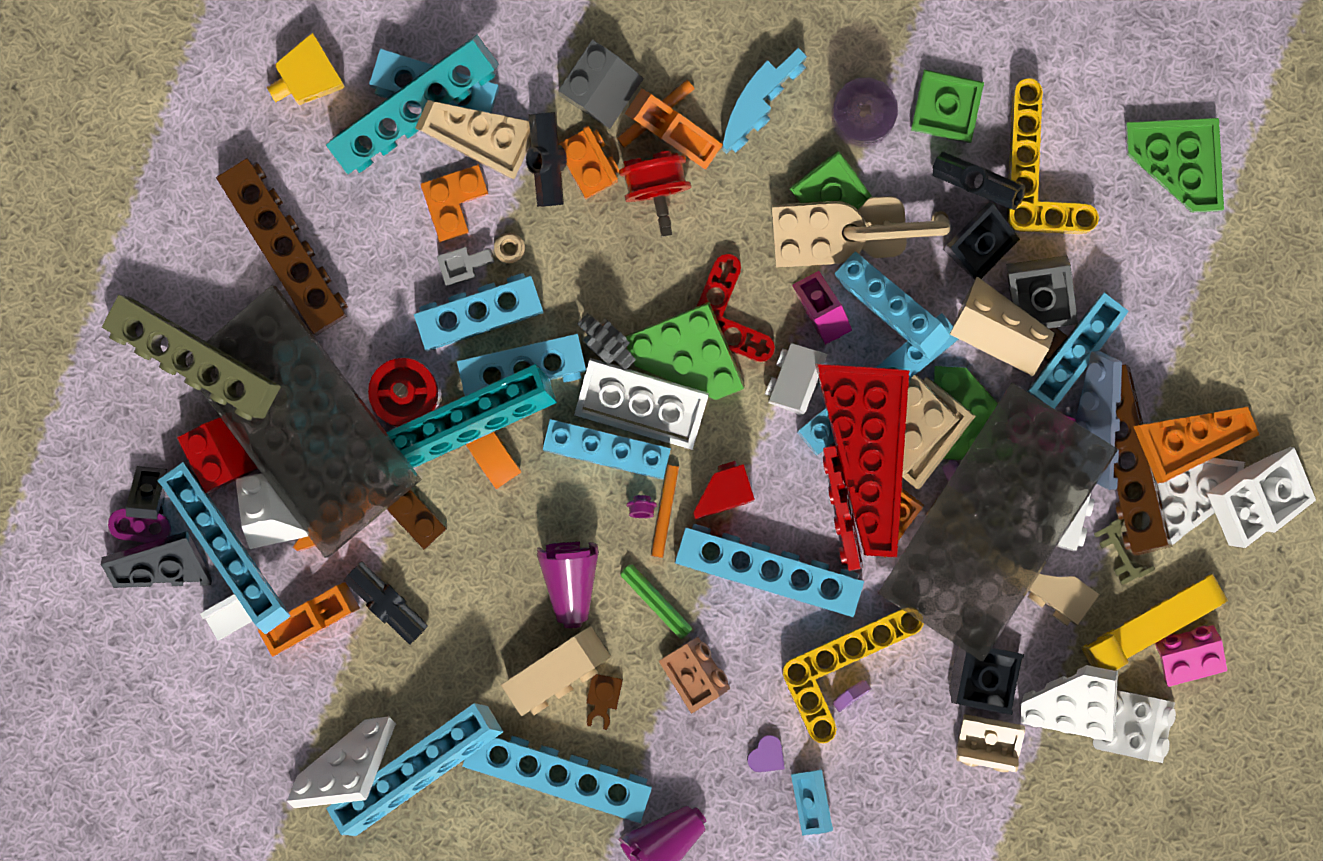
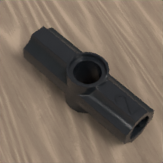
[526,112,567,207]
[932,151,1025,210]
[344,561,428,645]

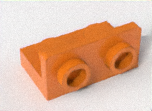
[558,125,619,199]

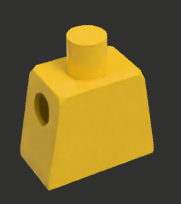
[266,33,345,105]

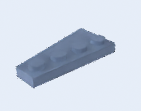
[1065,351,1122,490]

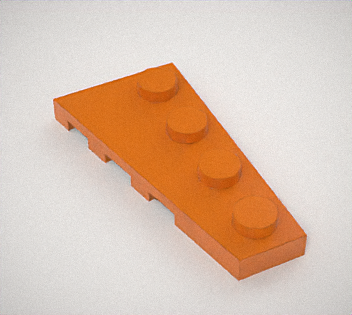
[1133,407,1260,484]

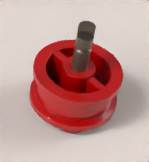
[619,151,692,237]
[368,358,438,427]

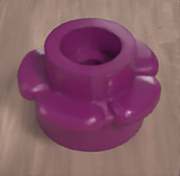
[626,495,657,519]

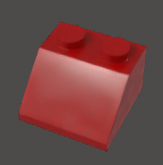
[177,412,264,494]
[693,461,755,520]

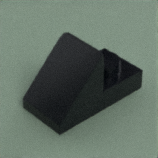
[126,466,167,519]

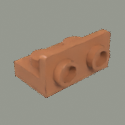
[659,637,730,714]

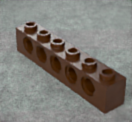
[216,158,348,336]
[1113,364,1173,556]

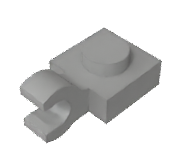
[437,247,494,286]

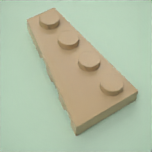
[415,100,531,179]

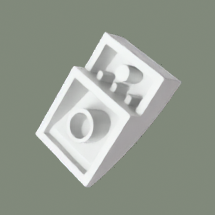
[1207,447,1316,548]

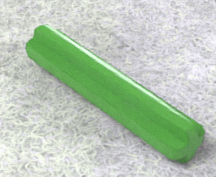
[620,564,692,639]

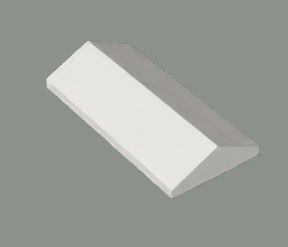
[574,358,709,450]

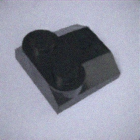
[949,642,1024,715]

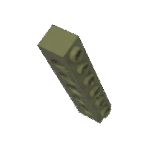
[102,295,281,420]

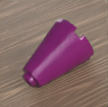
[537,541,599,628]
[618,806,707,861]

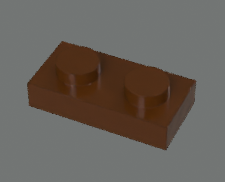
[382,484,447,550]

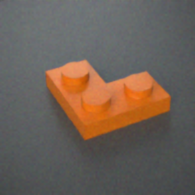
[420,164,489,243]

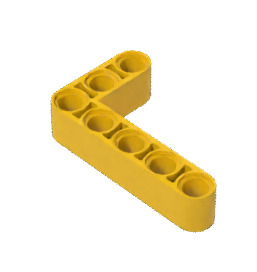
[1007,78,1099,234]
[1081,573,1228,671]
[782,607,924,744]

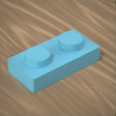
[791,769,833,836]

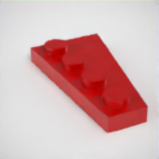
[823,446,864,571]

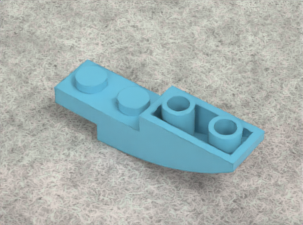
[722,48,807,154]

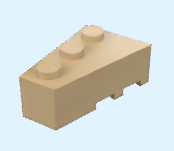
[950,277,1055,376]
[501,626,611,716]

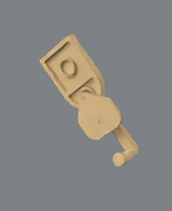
[772,196,950,268]

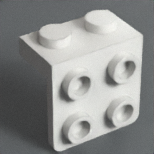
[1093,690,1176,763]

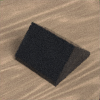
[943,202,1020,280]

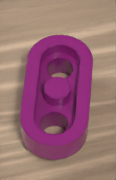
[108,509,171,543]

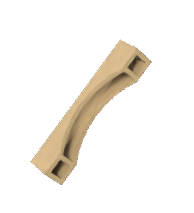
[925,485,1100,626]

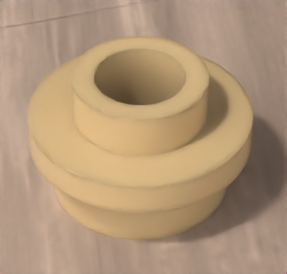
[494,233,525,264]

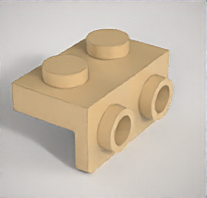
[956,714,1025,772]

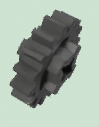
[577,313,635,370]

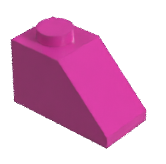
[792,271,852,345]

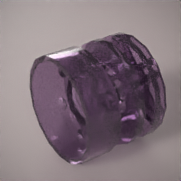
[831,77,898,148]

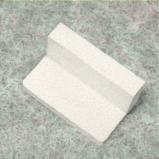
[200,594,253,641]

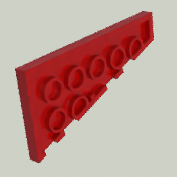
[815,364,909,557]

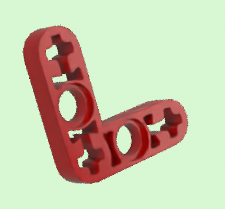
[696,254,775,363]

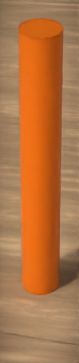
[617,80,695,148]
[651,465,679,558]

